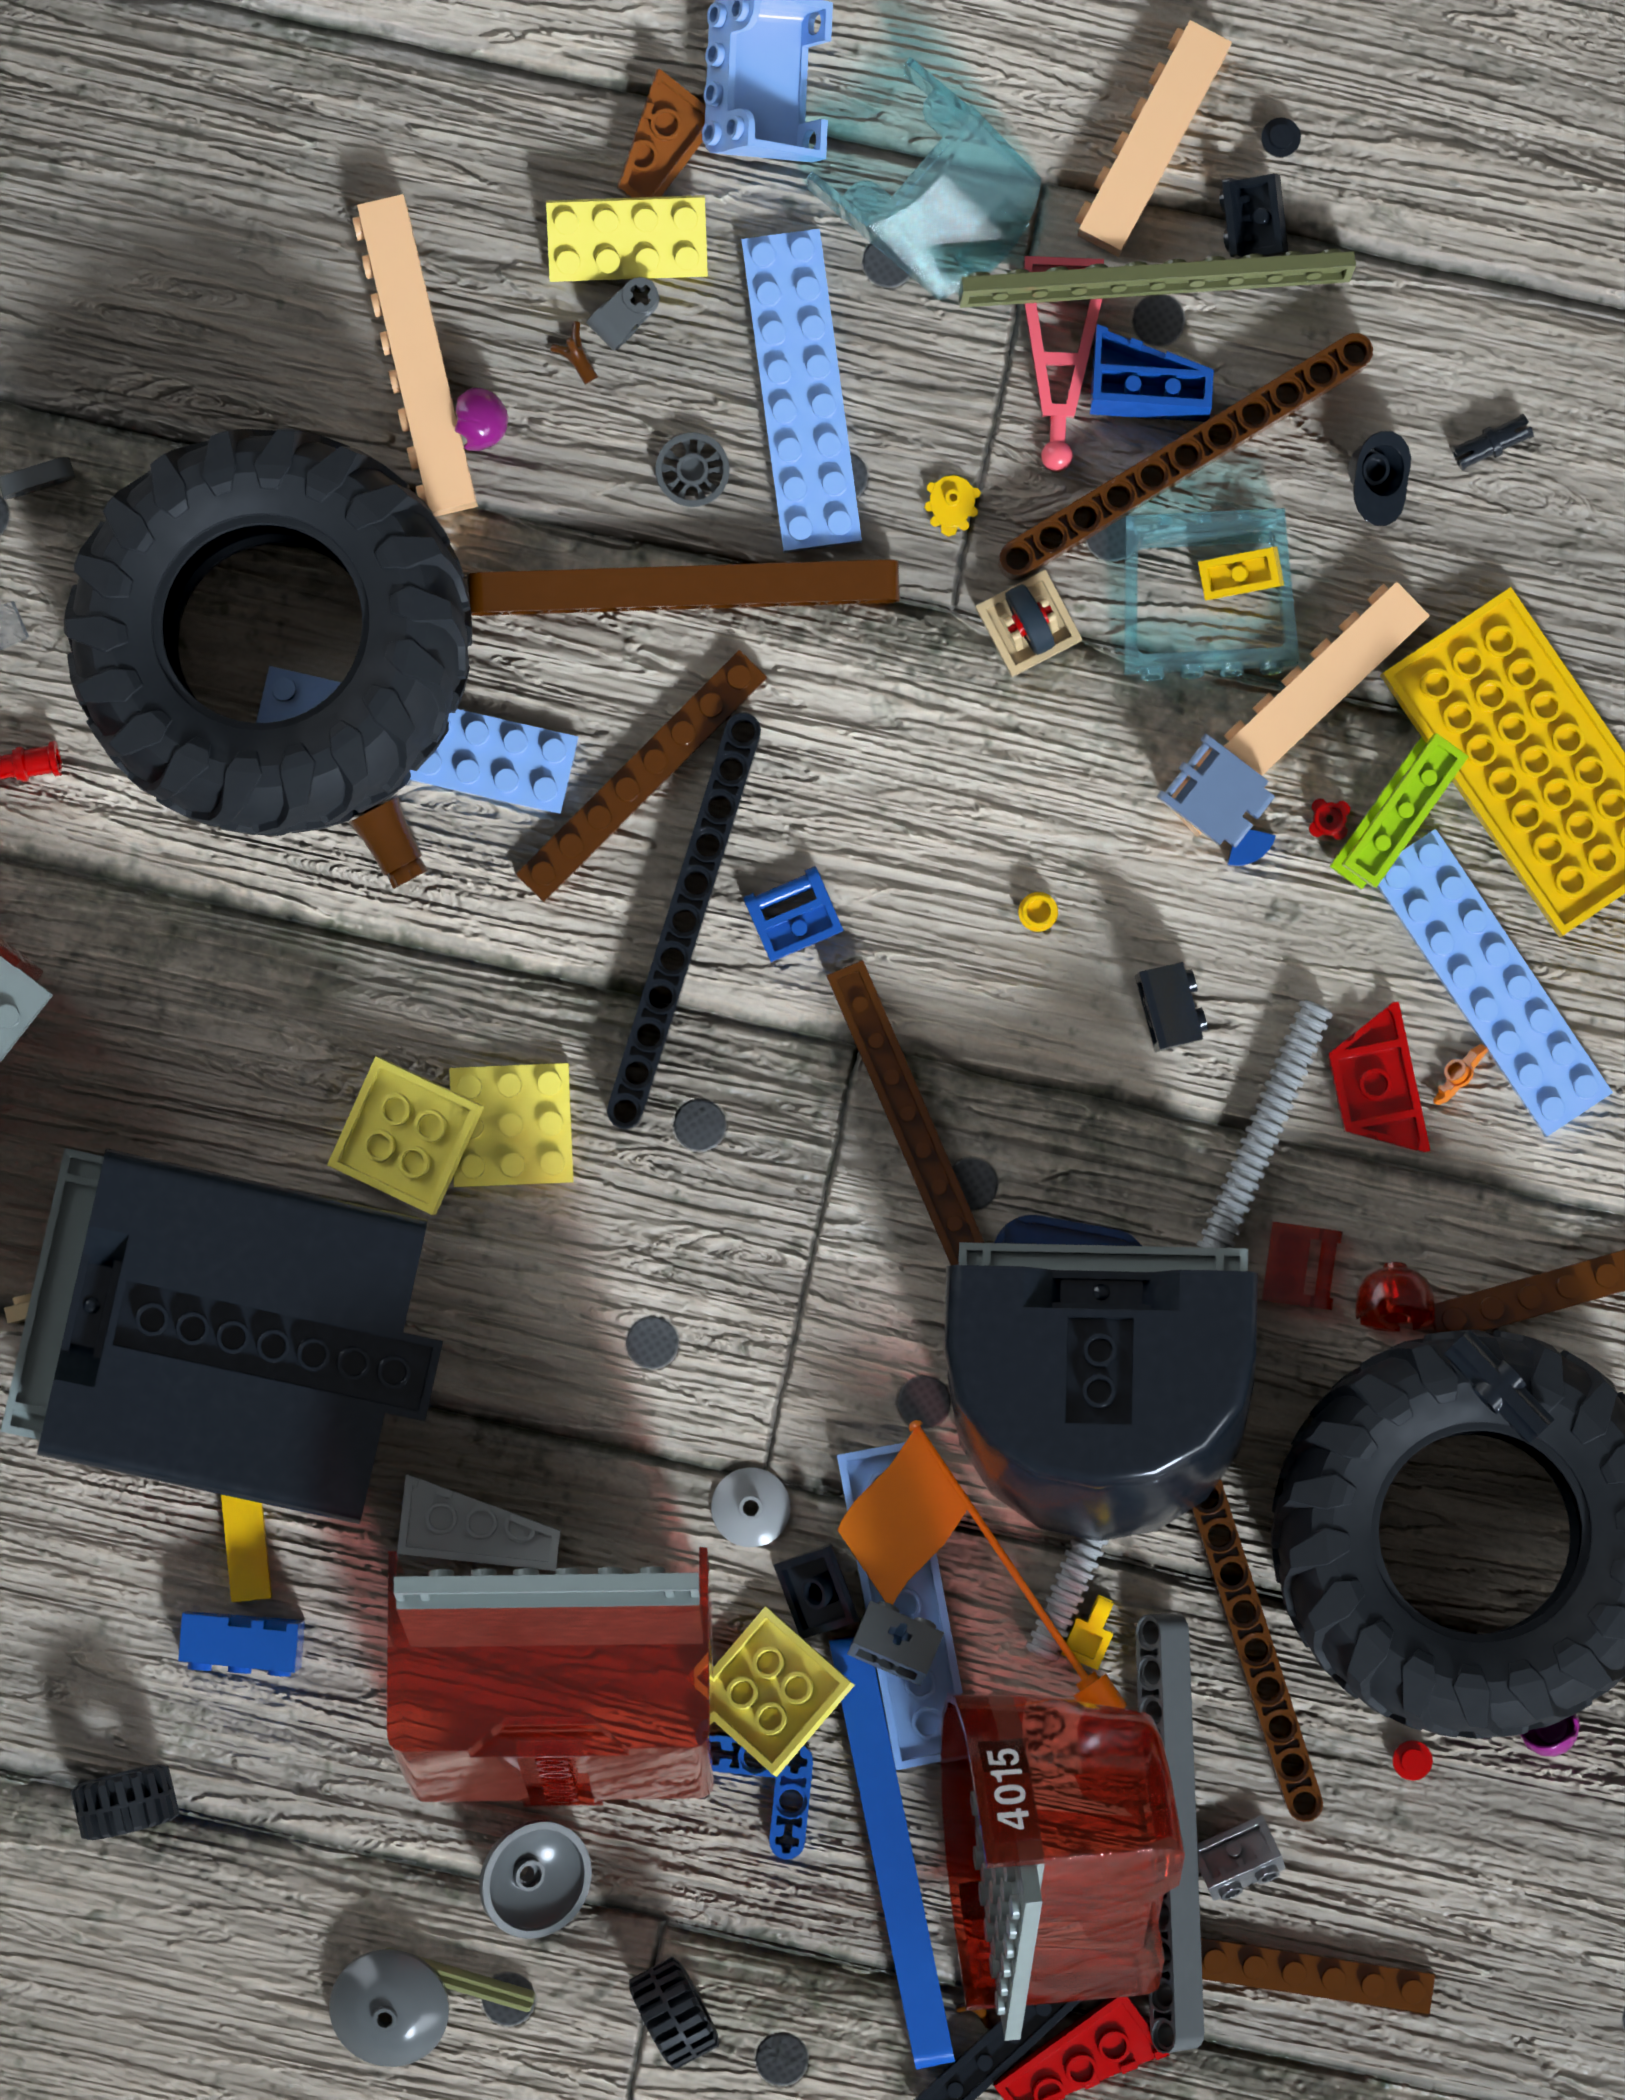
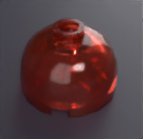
[1355,1262,1435,1332]

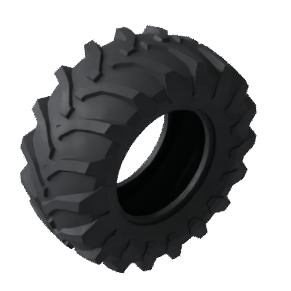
[64,428,472,836]
[1271,1329,1625,1739]

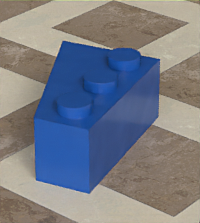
[1090,324,1214,422]
[178,1611,305,1677]

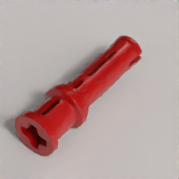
[0,741,62,782]

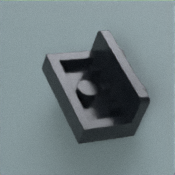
[1219,173,1289,259]

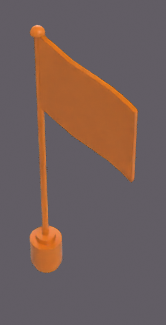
[837,1420,1130,1734]

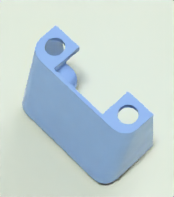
[702,0,833,162]

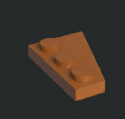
[617,68,705,198]

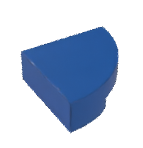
[1227,829,1276,866]

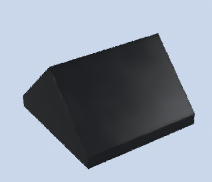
[773,1543,859,1639]

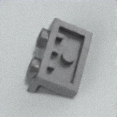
[1197,1815,1286,1901]

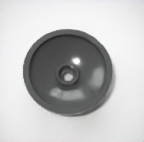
[479,1820,592,1939]
[329,1949,450,2067]

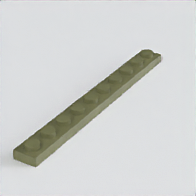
[958,248,1356,308]

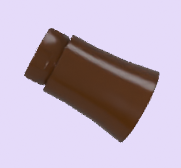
[349,797,428,889]

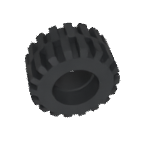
[70,1764,180,1840]
[629,1957,719,2069]

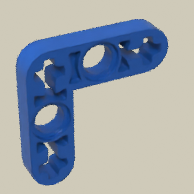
[698,1734,813,1859]

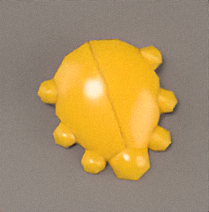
[924,475,981,537]

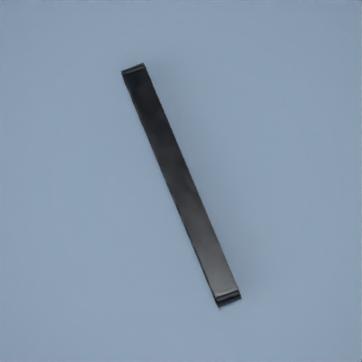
[607,713,761,1130]

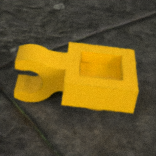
[1061,1594,1114,1670]

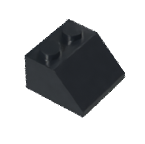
[1135,962,1208,1053]

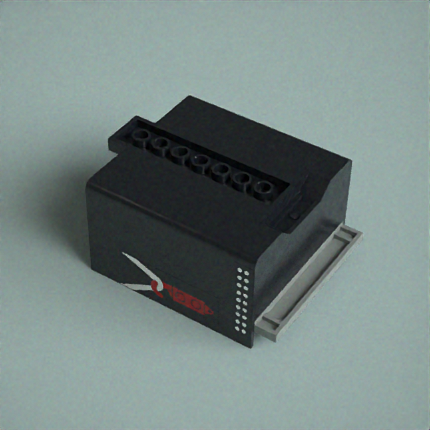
[0,1148,443,1524]

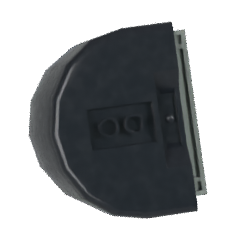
[944,1242,1258,1541]

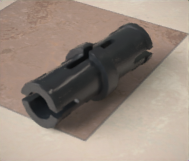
[1451,414,1534,471]

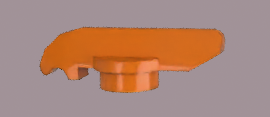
[1433,1044,1488,1105]

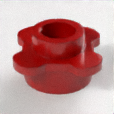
[1309,798,1350,840]

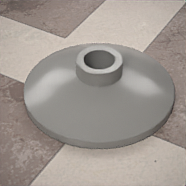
[711,1467,791,1547]

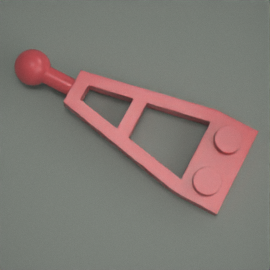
[1024,256,1104,472]

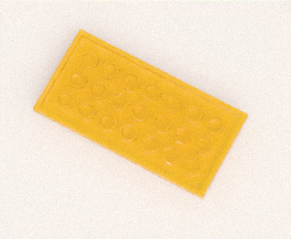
[1380,587,1625,938]

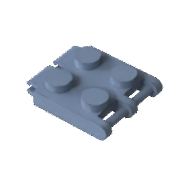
[1156,733,1275,848]

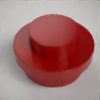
[1392,1740,1433,1781]

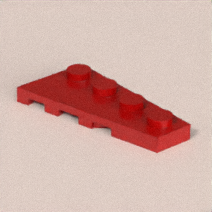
[993,1988,1169,2100]

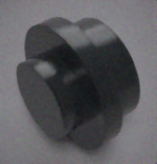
[1261,117,1301,158]

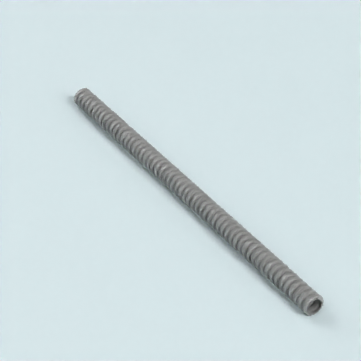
[1025,1000,1333,1661]

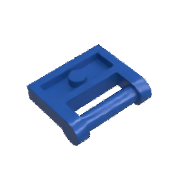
[743,866,844,963]

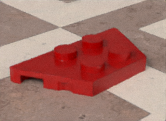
[1327,1001,1431,1153]

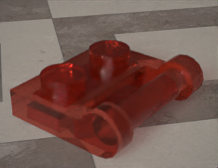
[1261,1222,1343,1310]

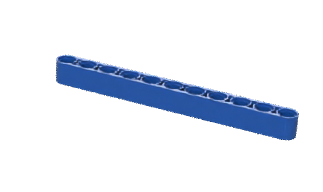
[829,1636,955,2070]

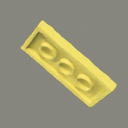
[546,195,708,282]

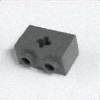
[847,1600,944,1686]

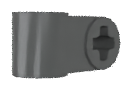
[586,277,659,351]

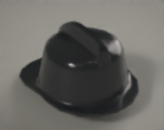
[1348,431,1411,526]

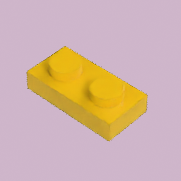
[1198,546,1284,601]

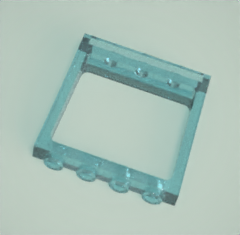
[1124,508,1299,681]

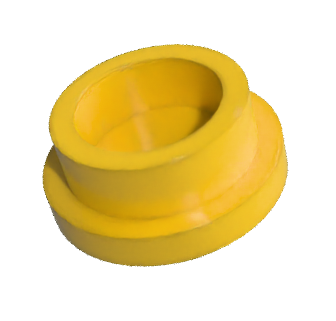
[1018,892,1058,932]

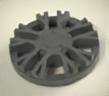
[655,432,730,507]

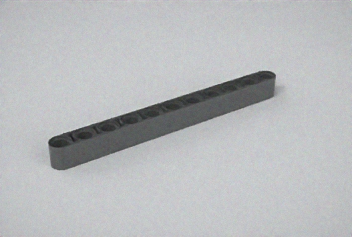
[1135,1612,1204,2054]

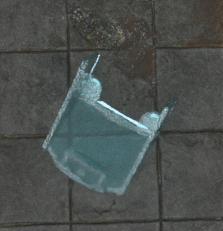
[807,57,1041,300]

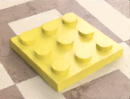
[327,1056,484,1215]
[449,1063,574,1187]
[687,1606,855,1777]

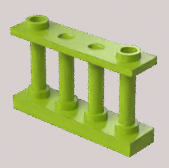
[1329,733,1469,890]

